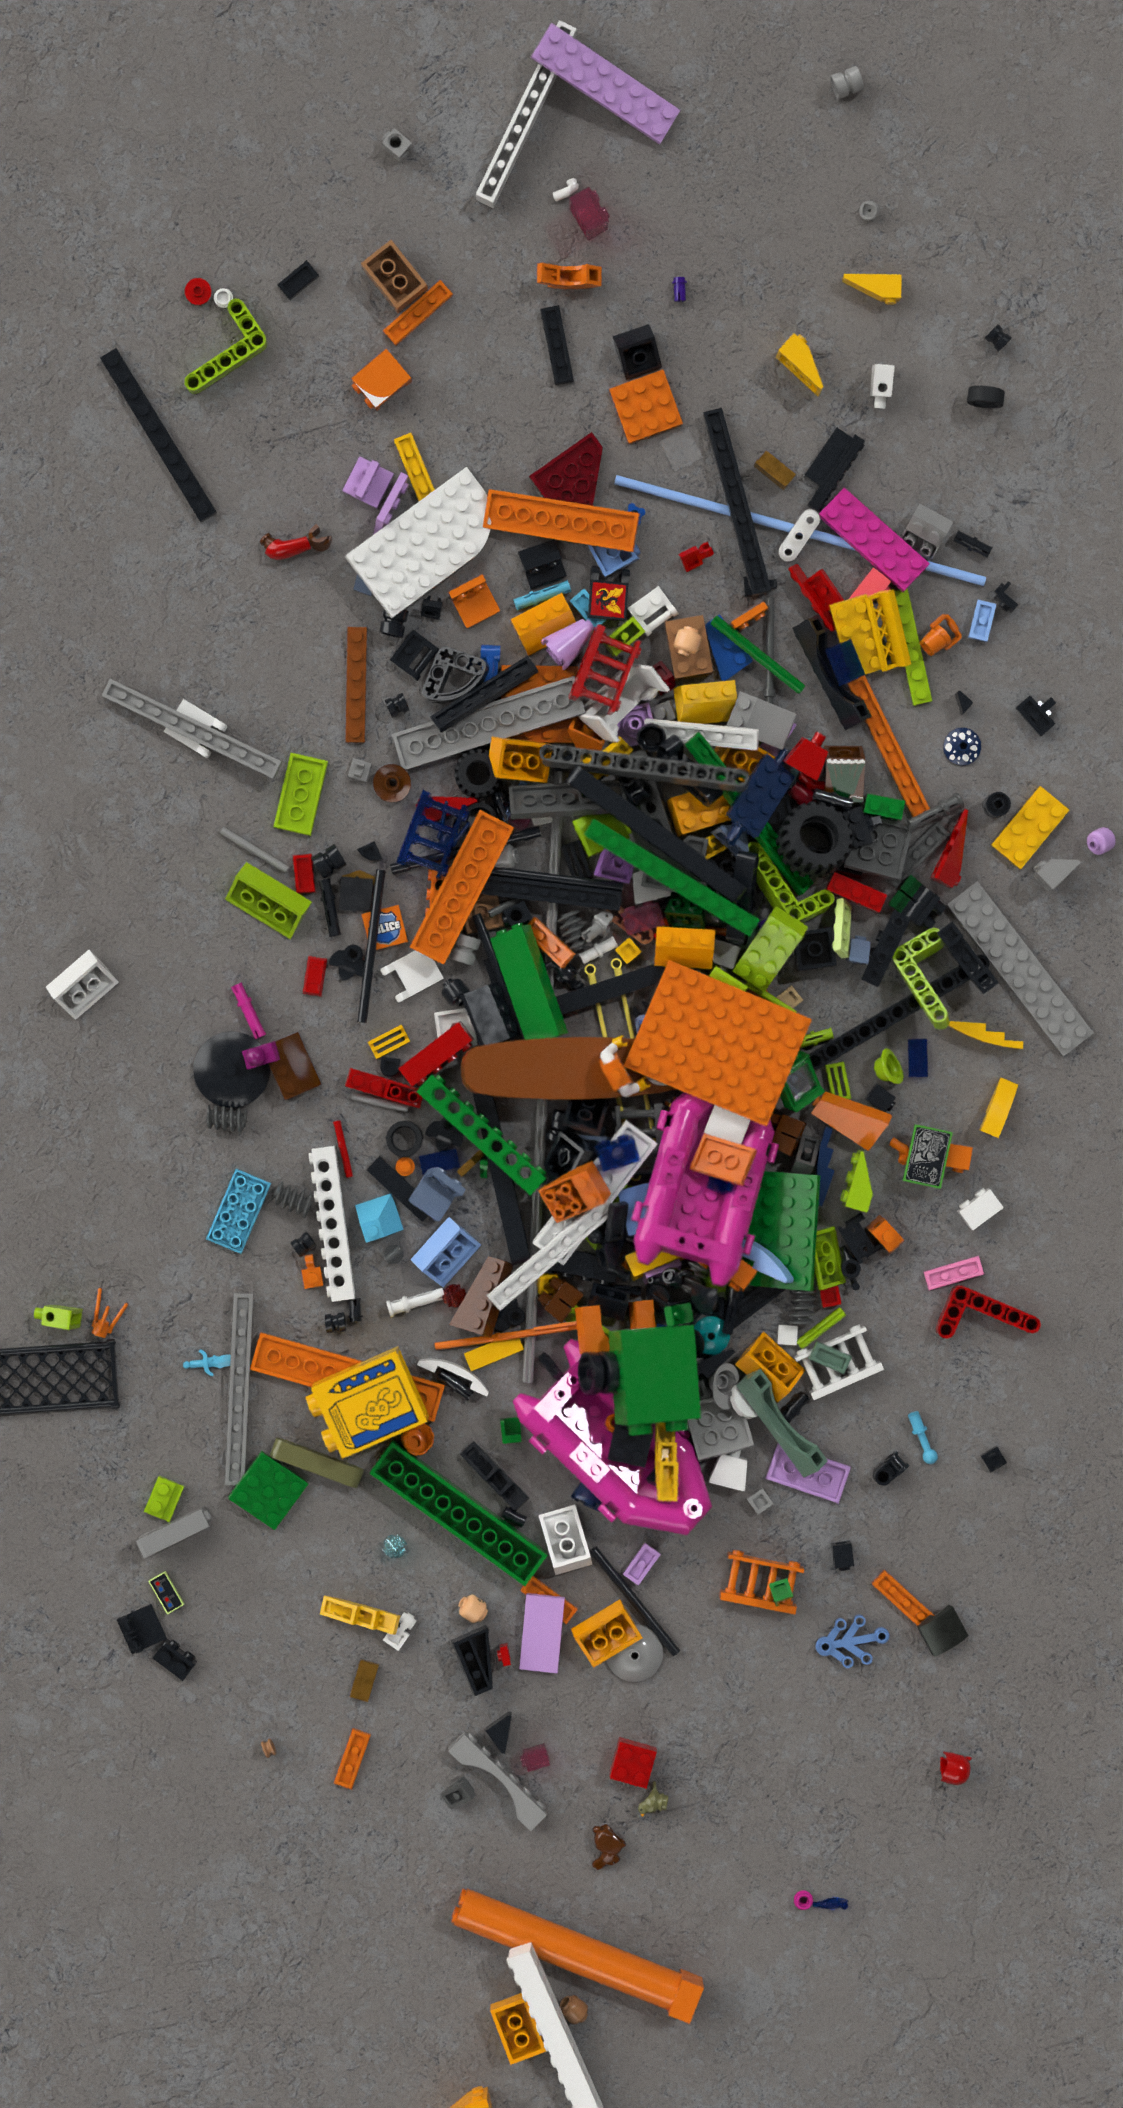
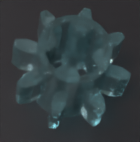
[382,1534,407,1559]

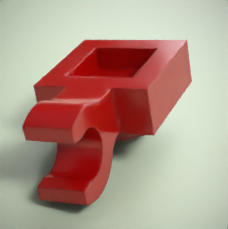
[678,542,714,573]

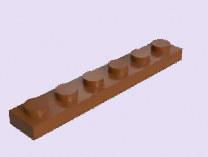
[345,627,367,743]

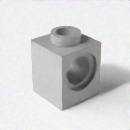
[382,128,413,162]

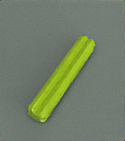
[797,1308,846,1349]

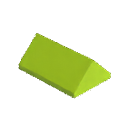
[814,1226,846,1290]

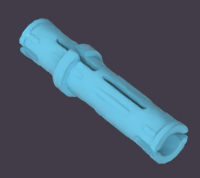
[513,580,571,611]

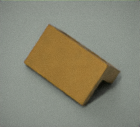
[754,450,796,491]

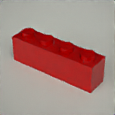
[398,1021,474,1087]

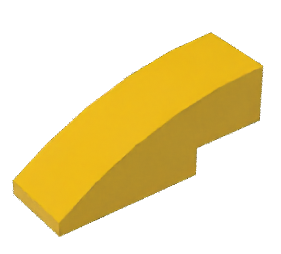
[979,1077,1018,1138]

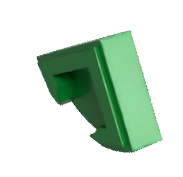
[480,1159,488,1179]

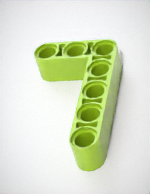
[185,299,268,394]
[748,842,834,923]
[892,928,950,1030]

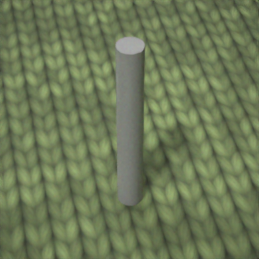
[351,1092,409,1112]

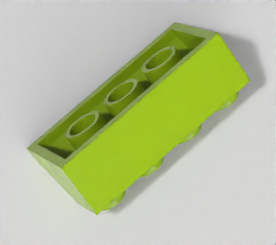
[225,862,312,939]

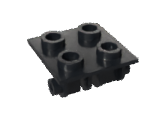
[116,1604,167,1654]

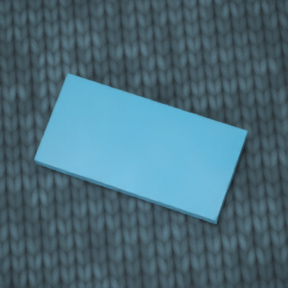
[206,1168,272,1254]

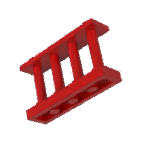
[568,624,642,716]

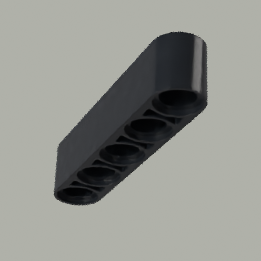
[725,850,759,946]

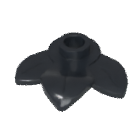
[329,945,365,981]
[425,1117,463,1151]
[495,1298,525,1331]

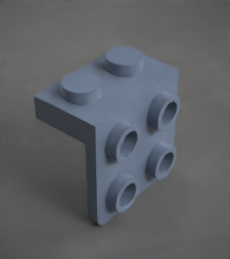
[409,1167,466,1221]

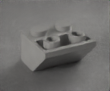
[901,503,953,561]

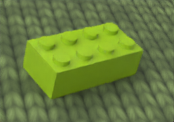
[732,906,808,992]

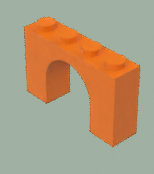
[575,1300,656,1354]

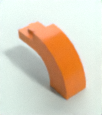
[537,263,602,289]

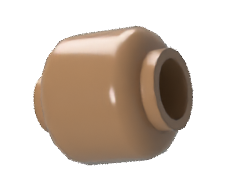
[559,1995,588,2025]

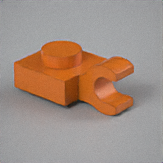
[301,1254,324,1289]

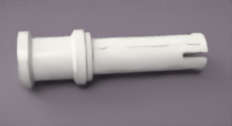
[386,1287,445,1317]

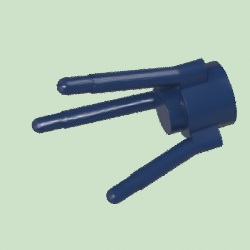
[436,801,470,849]

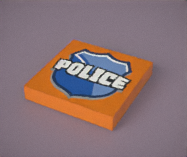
[362,905,408,950]

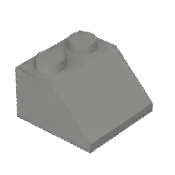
[1032,859,1081,891]

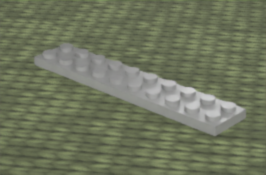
[392,676,586,771]
[946,881,1093,1056]

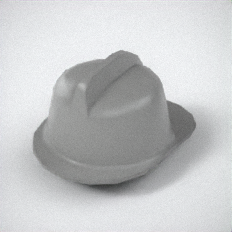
[709,1363,739,1409]

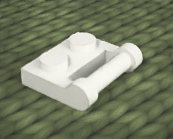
[627,586,678,637]

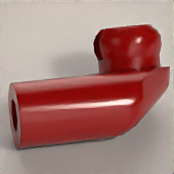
[798,772,824,791]

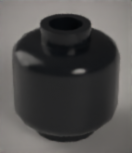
[441,978,470,1007]

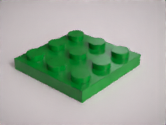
[228,1451,309,1530]

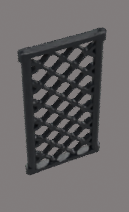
[0,1339,120,1416]

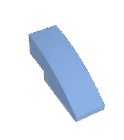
[741,1240,794,1283]

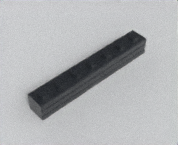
[807,434,865,512]

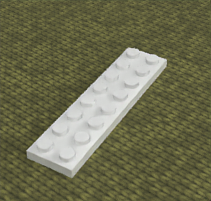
[532,1120,657,1265]

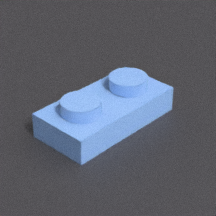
[968,600,996,642]

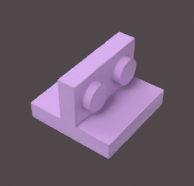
[342,456,394,509]

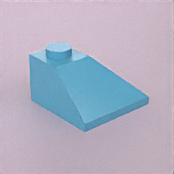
[355,1193,404,1243]

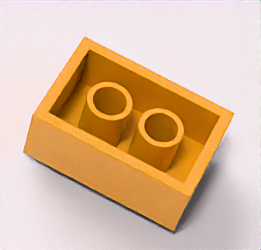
[666,792,732,837]
[490,1993,546,2065]

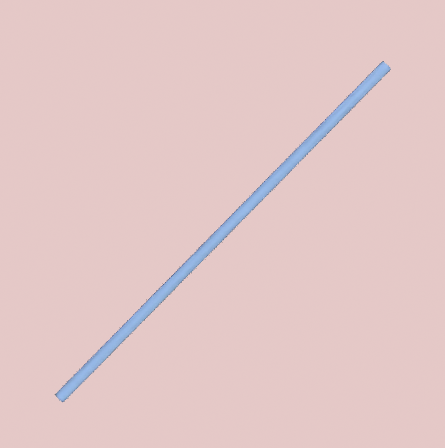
[614,475,986,586]

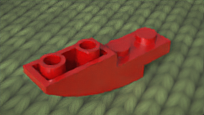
[345,1068,423,1109]

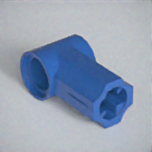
[481,645,501,683]

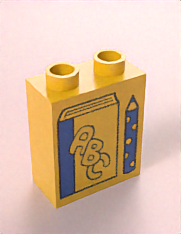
[306,1346,429,1459]

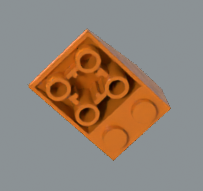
[538,1161,611,1223]

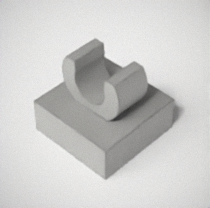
[348,758,372,782]

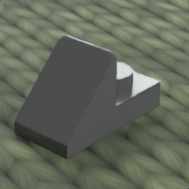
[440,1776,476,1809]

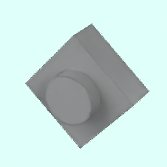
[747,1488,773,1515]

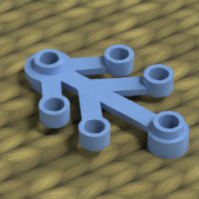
[816,1614,889,1668]

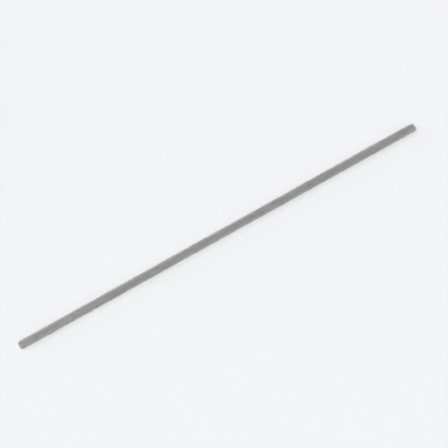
[523,771,565,1383]

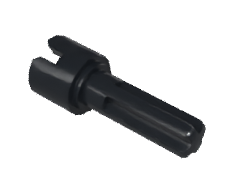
[722,1282,745,1335]

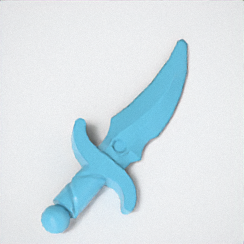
[183,1349,252,1376]

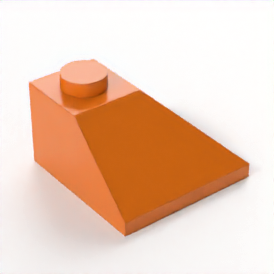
[567,716,606,751]

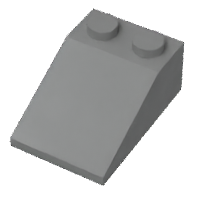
[726,691,797,750]

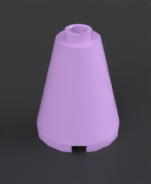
[541,619,595,670]

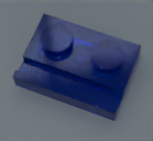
[825,639,865,686]

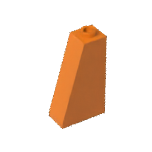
[811,1092,892,1151]

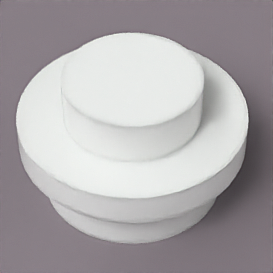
[214,288,233,308]

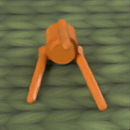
[91,1288,128,1338]

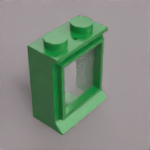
[780,1050,826,1113]

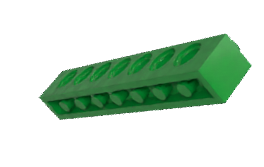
[416,1075,547,1196]

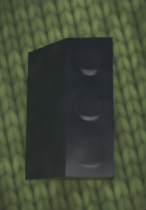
[461,982,518,1046]

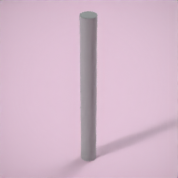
[220,827,289,873]

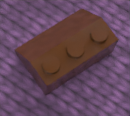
[268,1032,322,1100]

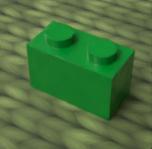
[862,794,905,821]

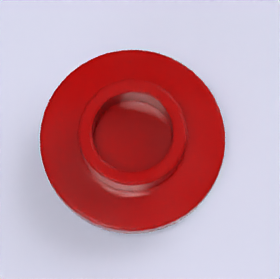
[185,278,212,305]

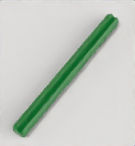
[711,616,805,694]

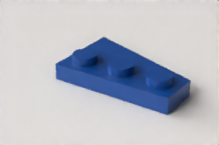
[705,614,753,681]

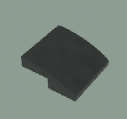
[917,1605,969,1657]

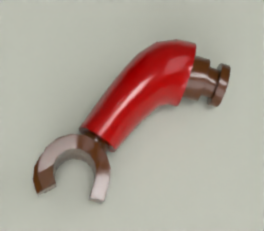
[260,524,332,560]

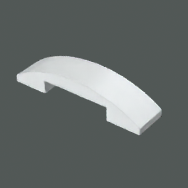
[417,1359,489,1396]

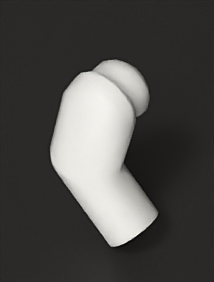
[553,178,579,202]

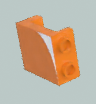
[351,349,412,411]

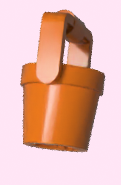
[920,614,962,656]

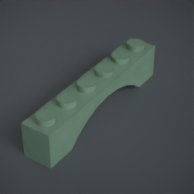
[736,1369,828,1478]

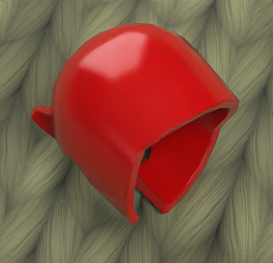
[940,1751,972,1785]

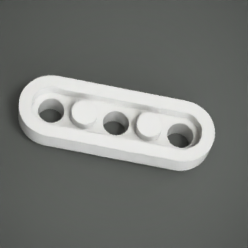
[779,509,820,561]

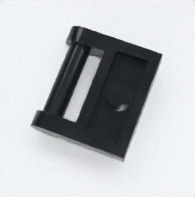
[390,629,439,681]

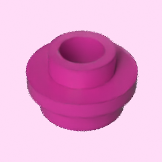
[794,1890,813,1910]

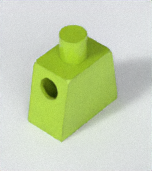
[34,1305,83,1330]

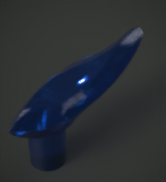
[812,1897,848,1910]

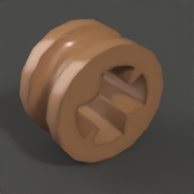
[261,1738,277,1758]

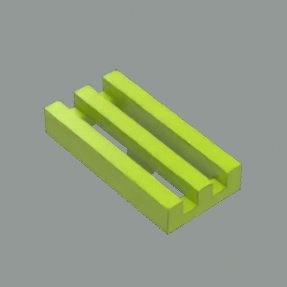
[825,1061,852,1099]

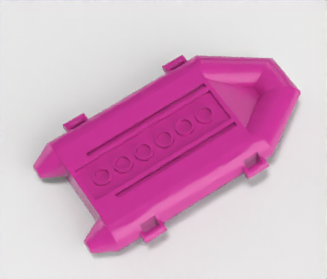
[631,1092,779,1287]
[513,1339,712,1535]

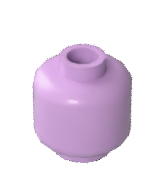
[1087,827,1115,855]

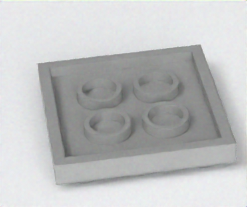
[688,1397,754,1461]

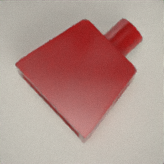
[783,731,828,781]

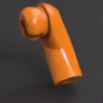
[889,1137,909,1165]

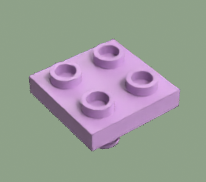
[617,702,653,747]

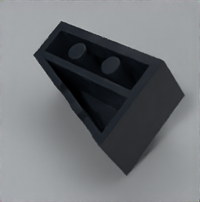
[450,1625,493,1696]

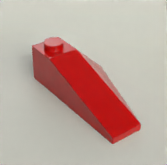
[930,809,968,889]

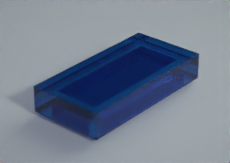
[907,1039,928,1077]
[419,1148,460,1175]

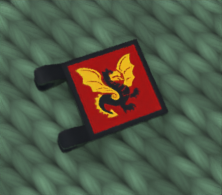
[588,566,630,622]

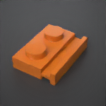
[730,601,768,631]

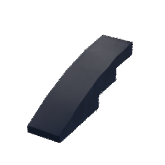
[815,1126,835,1206]

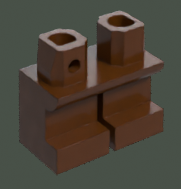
[770,1114,807,1157]
[536,1276,584,1323]

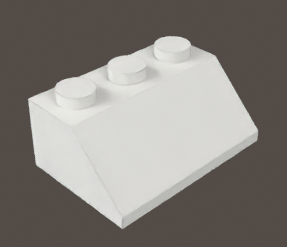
[46,950,119,1020]

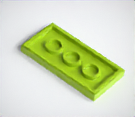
[273,753,328,836]

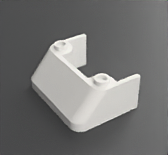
[578,664,670,742]

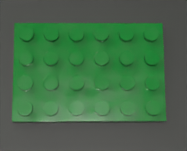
[741,1171,820,1291]

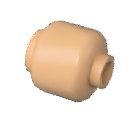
[674,626,701,657]
[458,1594,488,1623]

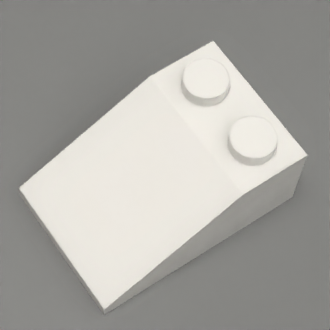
[539,1505,592,1575]

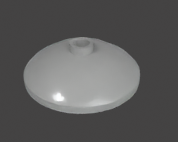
[607,1624,663,1682]

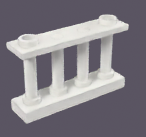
[794,1324,884,1400]

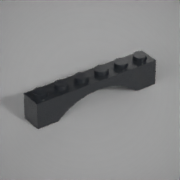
[792,614,872,730]

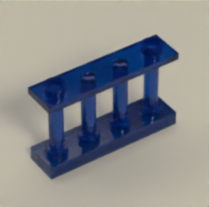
[396,790,469,879]

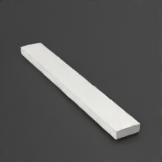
[487,1199,612,1311]

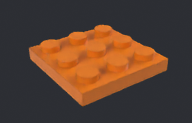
[609,370,683,444]

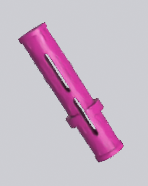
[231,982,266,1039]

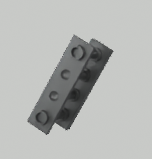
[612,1103,663,1176]

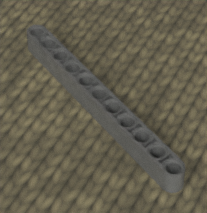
[539,744,749,792]

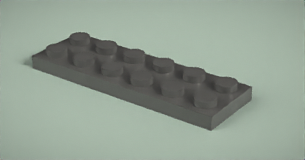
[509,780,626,819]

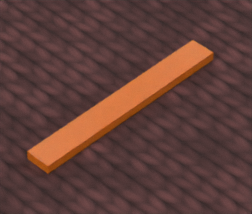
[847,675,930,818]

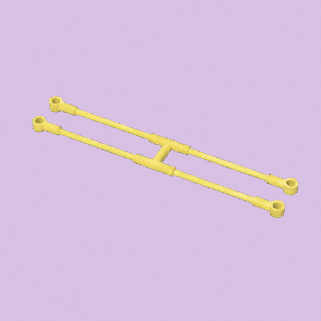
[585,958,657,1181]

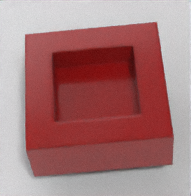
[819,1285,842,1308]
[497,1643,511,1667]

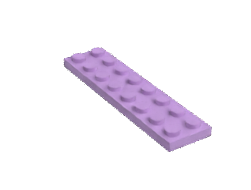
[530,23,680,144]

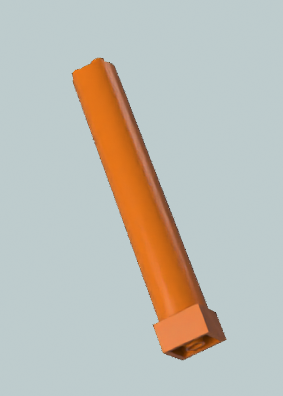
[451,1888,704,2024]

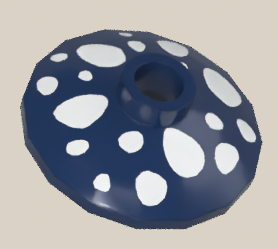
[943,728,981,766]

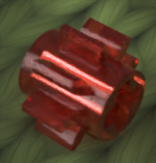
[442,1284,466,1307]

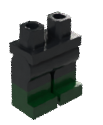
[888,874,947,929]

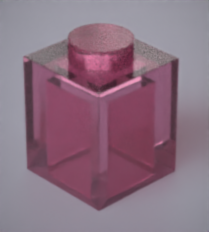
[520,1743,550,1772]

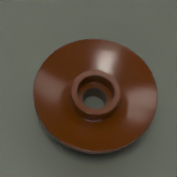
[373,764,411,802]

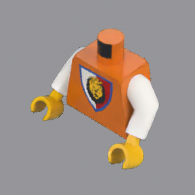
[599,1035,651,1097]

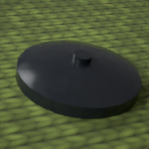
[193,1031,271,1108]

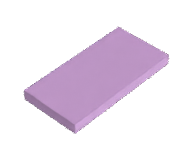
[766,1443,851,1504]
[519,1593,565,1673]

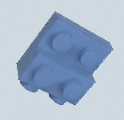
[588,543,641,577]

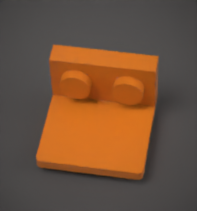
[448,574,500,628]

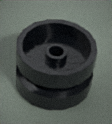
[578,1351,620,1395]

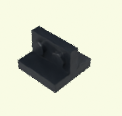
[518,540,567,589]

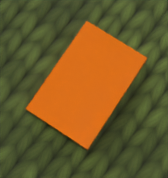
[690,1133,757,1186]

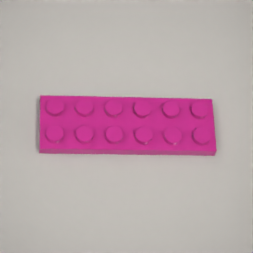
[819,488,930,592]

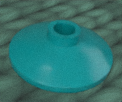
[694,1316,730,1355]

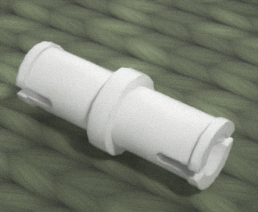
[579,936,618,965]

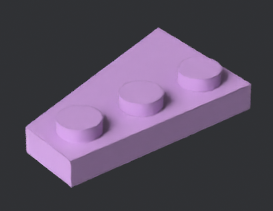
[373,472,409,535]

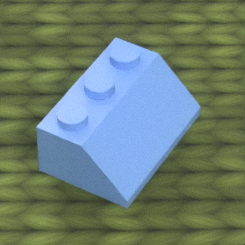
[411,1217,481,1287]

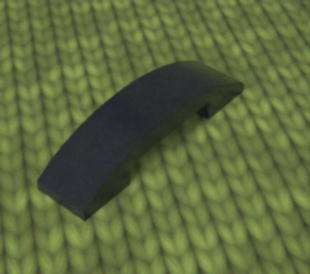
[937,921,999,994]

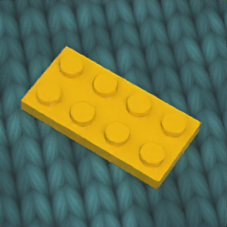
[829,594,882,679]
[991,786,1069,869]

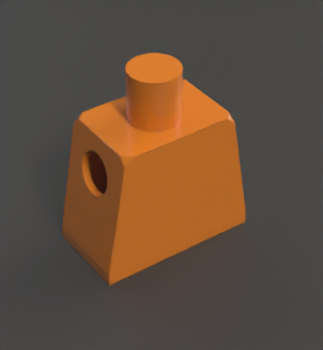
[866,1215,904,1254]

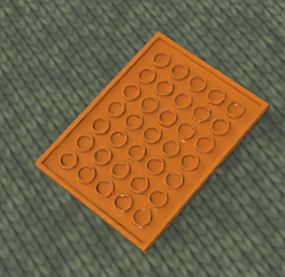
[624,960,812,1127]

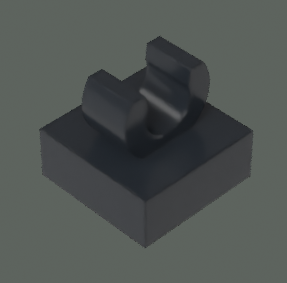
[421,595,443,620]
[980,1446,1007,1472]

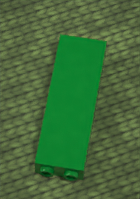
[490,923,568,1040]

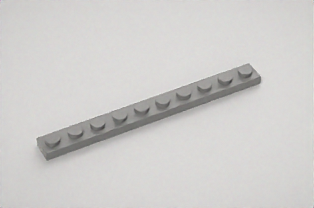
[102,679,282,779]
[225,1293,253,1485]

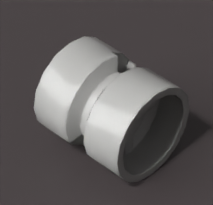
[830,66,864,100]
[449,934,481,966]

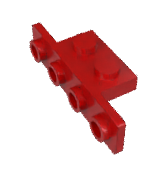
[788,564,844,632]

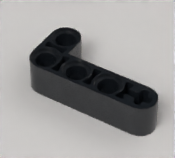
[657,735,723,807]

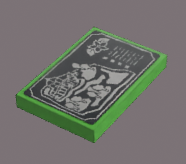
[902,1124,953,1189]

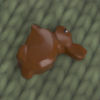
[592,1824,627,1870]

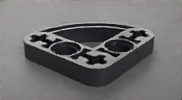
[422,646,489,703]

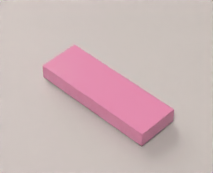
[923,1256,984,1290]

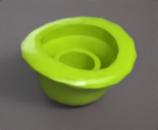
[874,1048,904,1084]

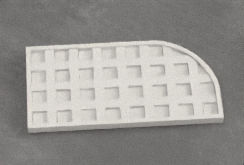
[345,467,491,618]

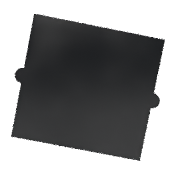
[339,876,373,913]

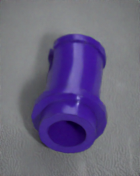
[672,277,687,302]

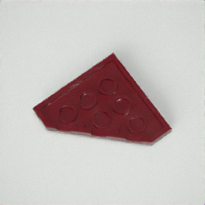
[529,432,603,506]

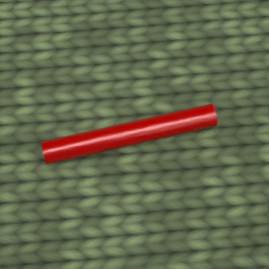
[333,1120,353,1178]

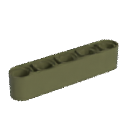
[269,1437,364,1488]

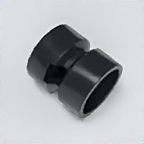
[379,609,409,638]
[983,792,1011,818]
[311,844,347,878]

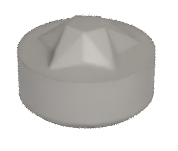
[859,201,880,220]

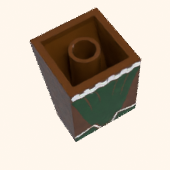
[823,746,865,805]

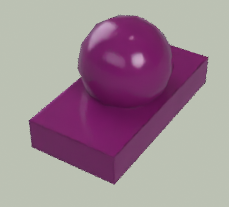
[242,1041,280,1070]

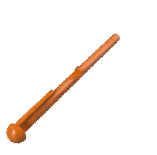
[435,1321,577,1350]

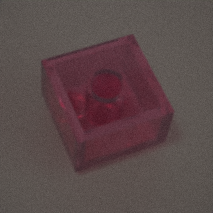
[569,187,610,241]

